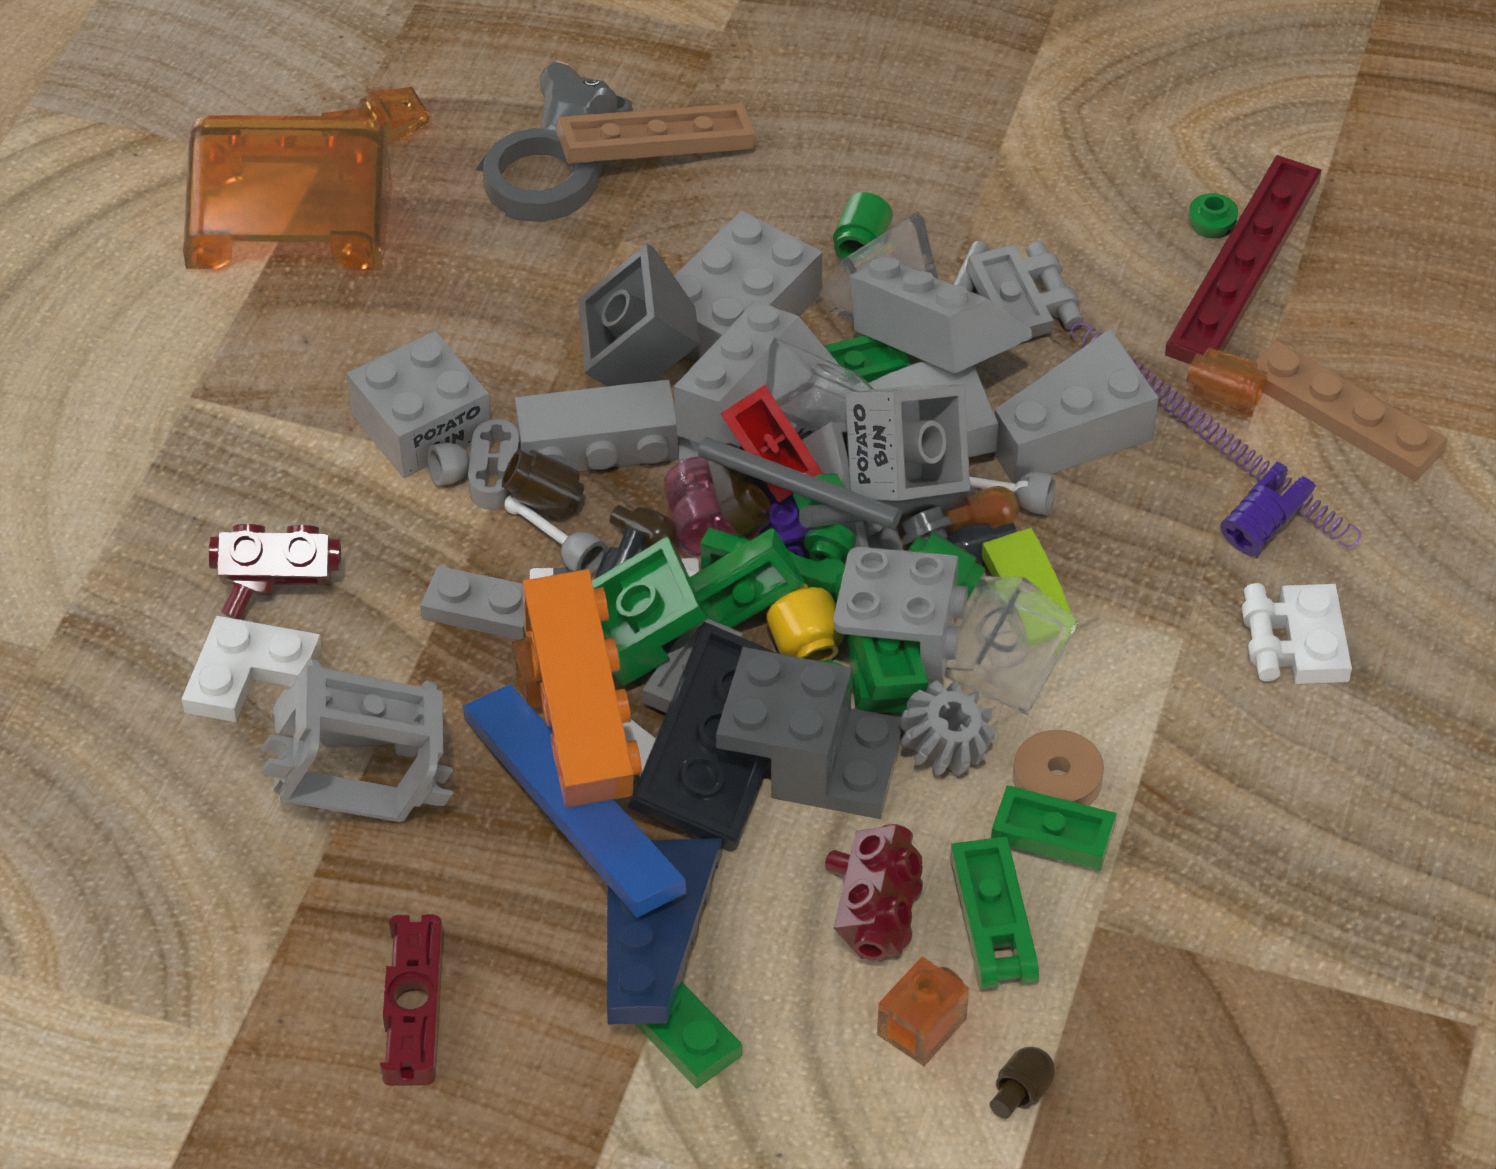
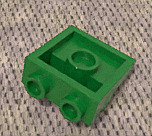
[592,536,708,686]

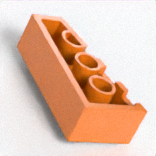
[523,569,642,808]

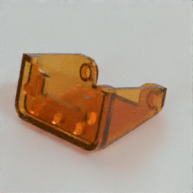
[183,115,392,270]

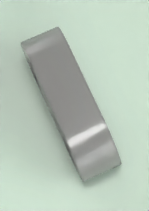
[468,419,520,510]

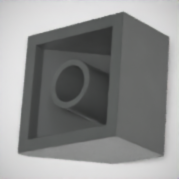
[578,243,700,386]

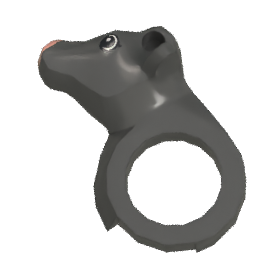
[476,61,633,222]

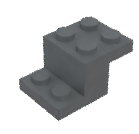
[716,647,904,819]

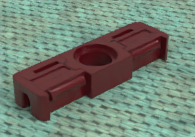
[380,914,443,1086]

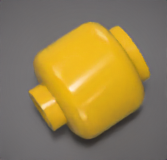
[767,583,845,661]

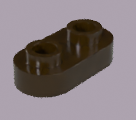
[708,443,771,538]

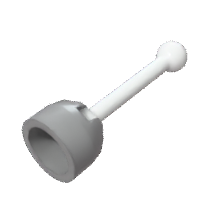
[969,472,1056,515]
[504,495,608,577]

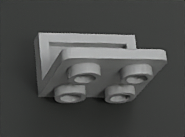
[833,547,968,681]

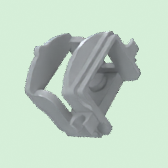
[261,659,453,822]

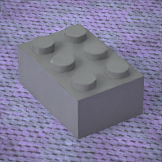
[674,210,822,362]

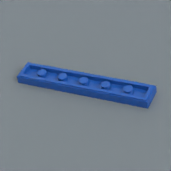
[463,684,686,918]

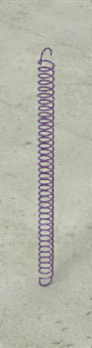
[1070,323,1361,547]

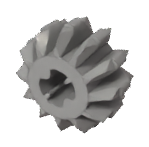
[898,680,996,777]

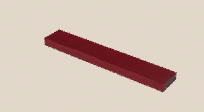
[1165,155,1322,372]

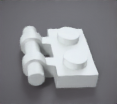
[1241,583,1352,684]

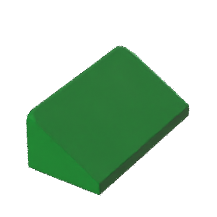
[690,528,804,628]

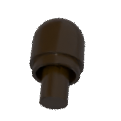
[610,505,679,551]
[990,1046,1055,1119]

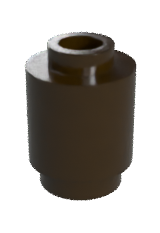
[502,449,584,518]

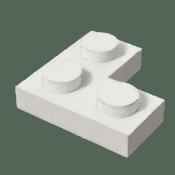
[181,616,322,722]

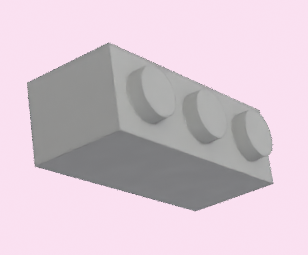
[515,379,679,471]

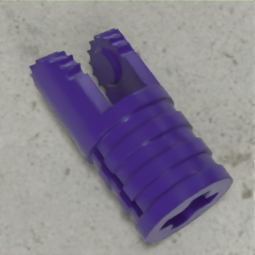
[1220,461,1316,556]

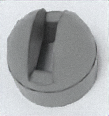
[427,443,470,486]

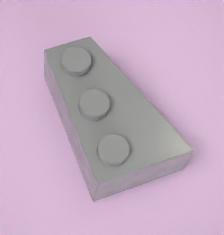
[993,328,1159,484]

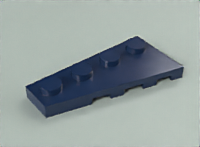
[607,838,722,1025]

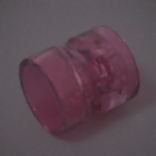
[664,456,743,556]

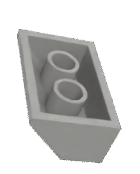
[849,258,1032,374]
[674,301,845,447]

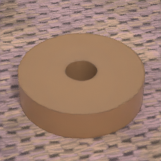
[1013,730,1104,806]

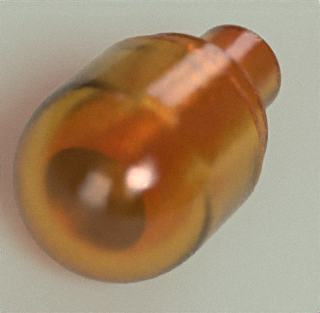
[945,486,1019,532]

